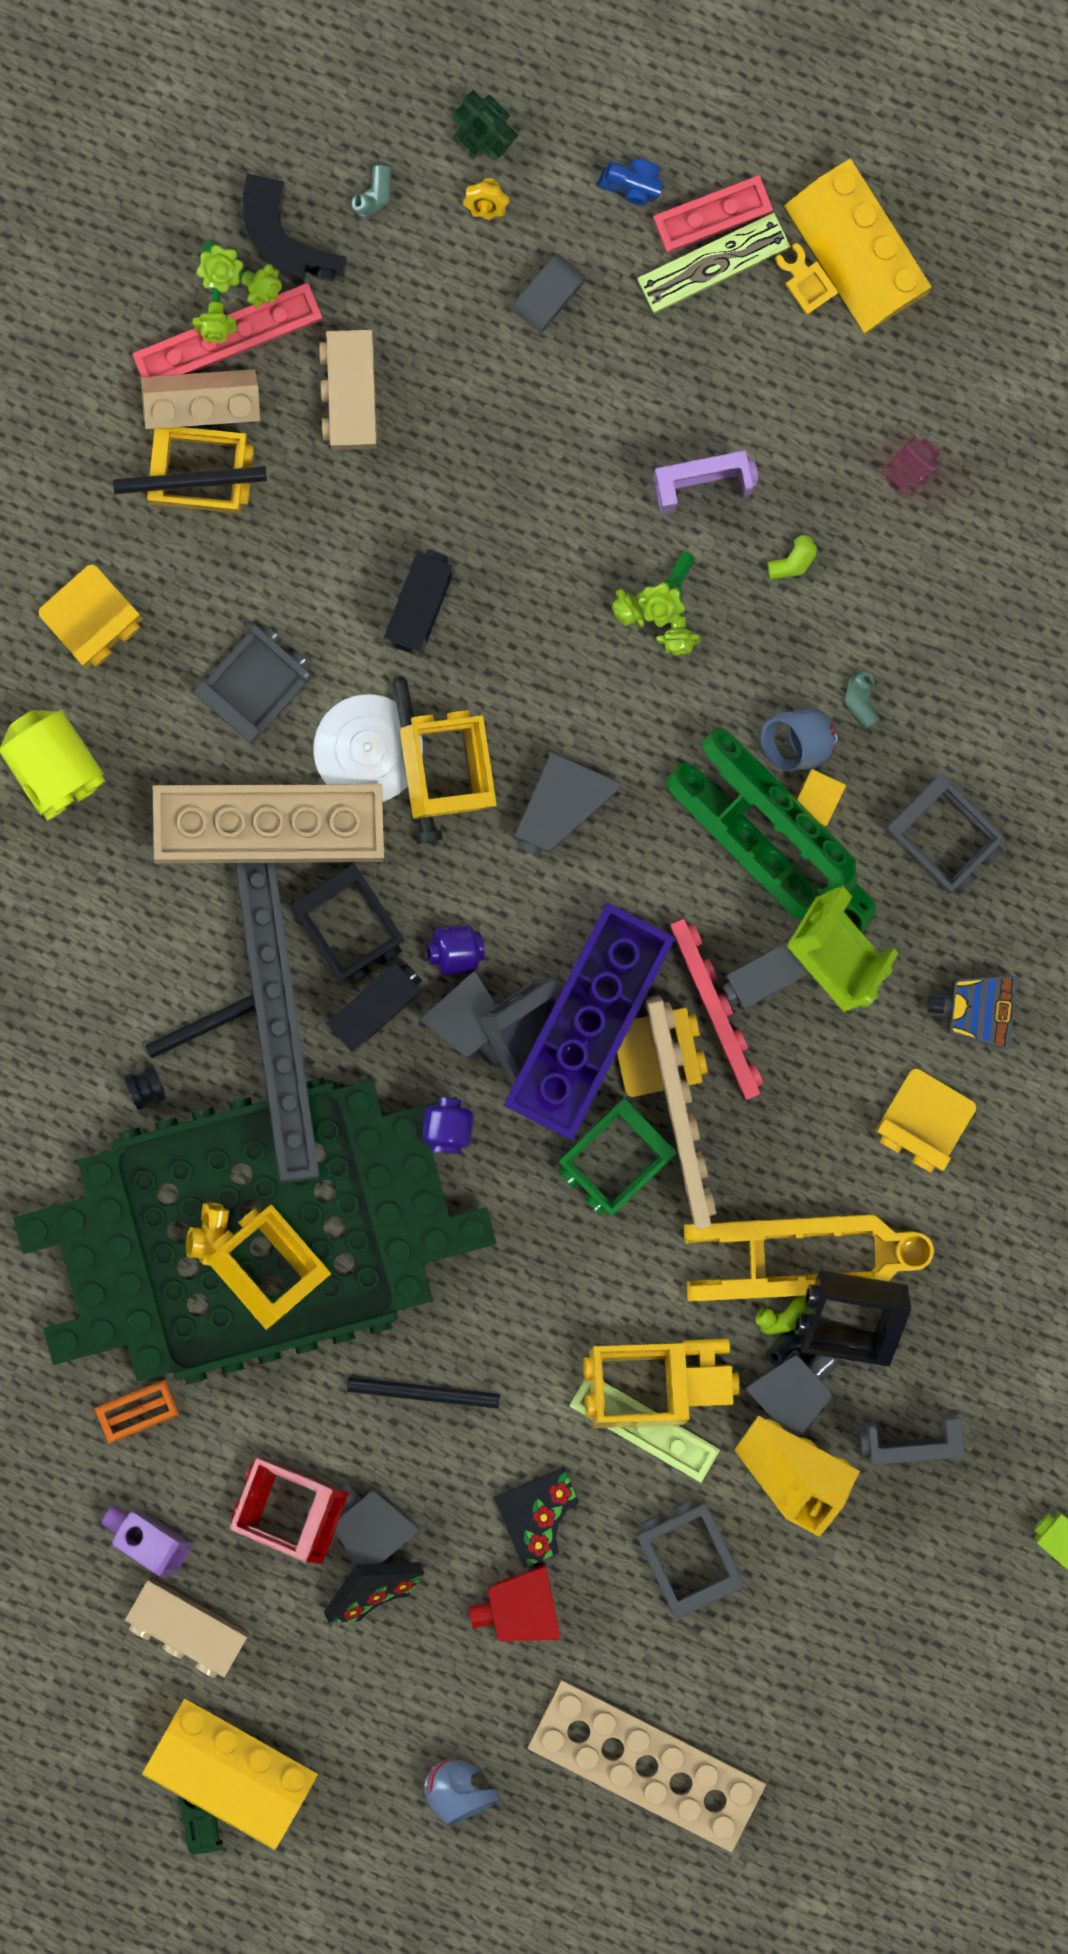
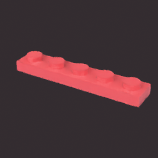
[132,283,323,377]
[669,919,764,1100]

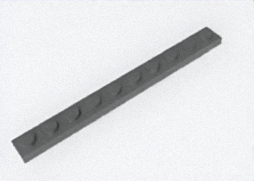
[235,863,319,1183]

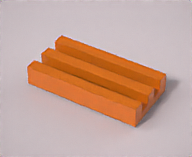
[94,1379,180,1444]

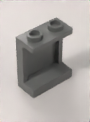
[193,624,312,745]
[477,979,560,1085]
[858,1414,964,1465]

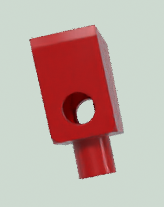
[468,1564,560,1642]

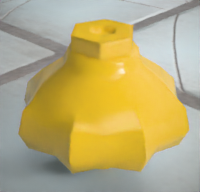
[462,178,510,221]

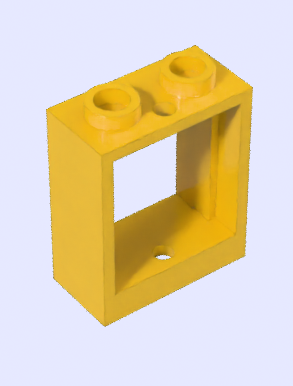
[147,427,254,514]
[400,710,497,819]
[206,1204,331,1330]
[583,1343,690,1428]

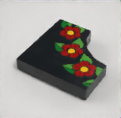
[494,1467,579,1568]
[324,1562,424,1623]

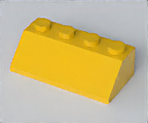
[783,158,932,334]
[141,1698,318,1850]

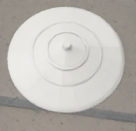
[313,694,423,802]

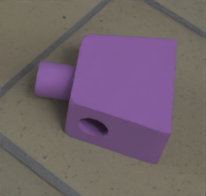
[101,1505,195,1576]

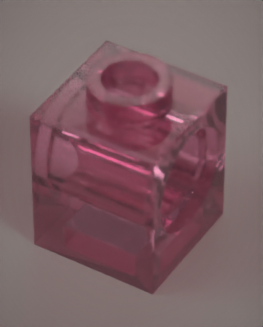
[880,436,941,500]

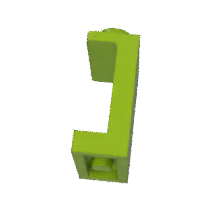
[787,886,899,1012]

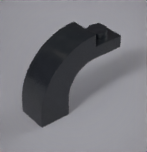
[242,174,347,284]

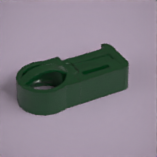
[178,1796,223,1855]

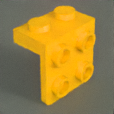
[39,565,143,669]
[617,1007,708,1097]
[875,1069,976,1173]

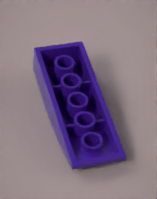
[503,903,675,1141]

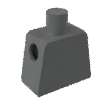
[420,971,500,1066]
[744,1353,838,1438]
[335,1481,420,1566]

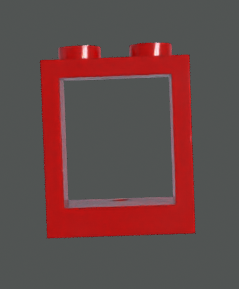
[230,1457,349,1564]

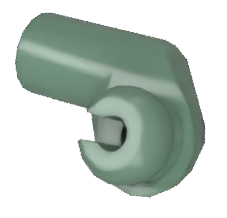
[351,165,391,217]
[845,671,880,730]

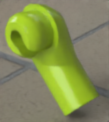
[767,535,817,580]
[755,1296,806,1335]

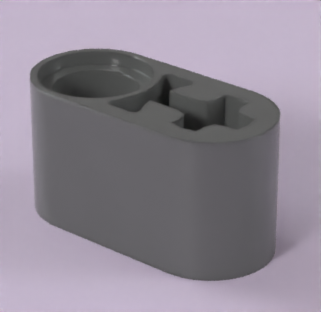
[512,253,587,333]

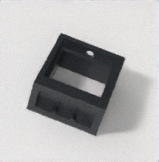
[384,549,454,658]
[290,864,405,984]
[326,962,422,1053]
[795,1270,911,1367]

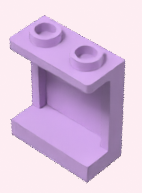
[653,450,759,515]

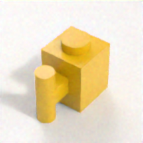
[683,1338,739,1406]

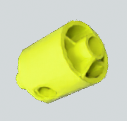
[0,710,105,821]

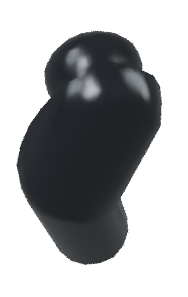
[766,1332,815,1365]

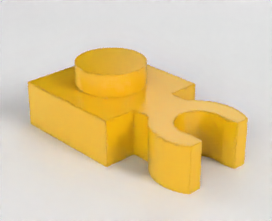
[775,243,838,315]

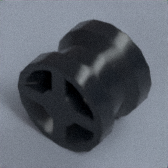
[124,1064,167,1111]

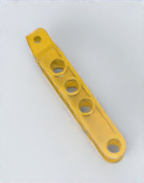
[684,1214,934,1301]

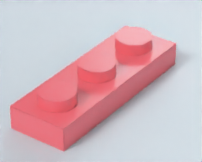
[653,175,773,254]

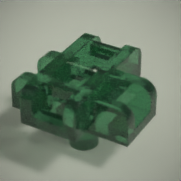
[452,90,519,160]

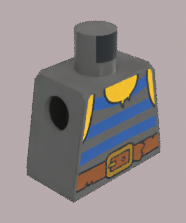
[927,976,1017,1049]

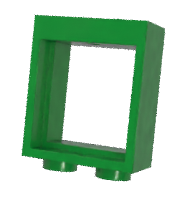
[558,1098,677,1217]

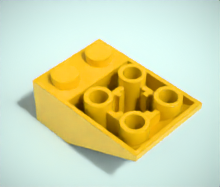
[734,1415,860,1537]

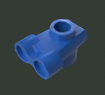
[598,160,663,206]

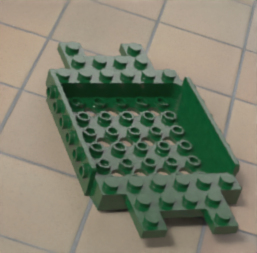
[13,1077,497,1385]

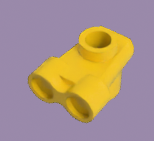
[186,1202,229,1266]

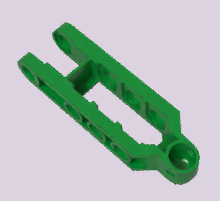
[666,728,876,933]

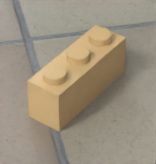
[320,330,377,450]
[141,369,260,429]
[125,1576,249,1678]

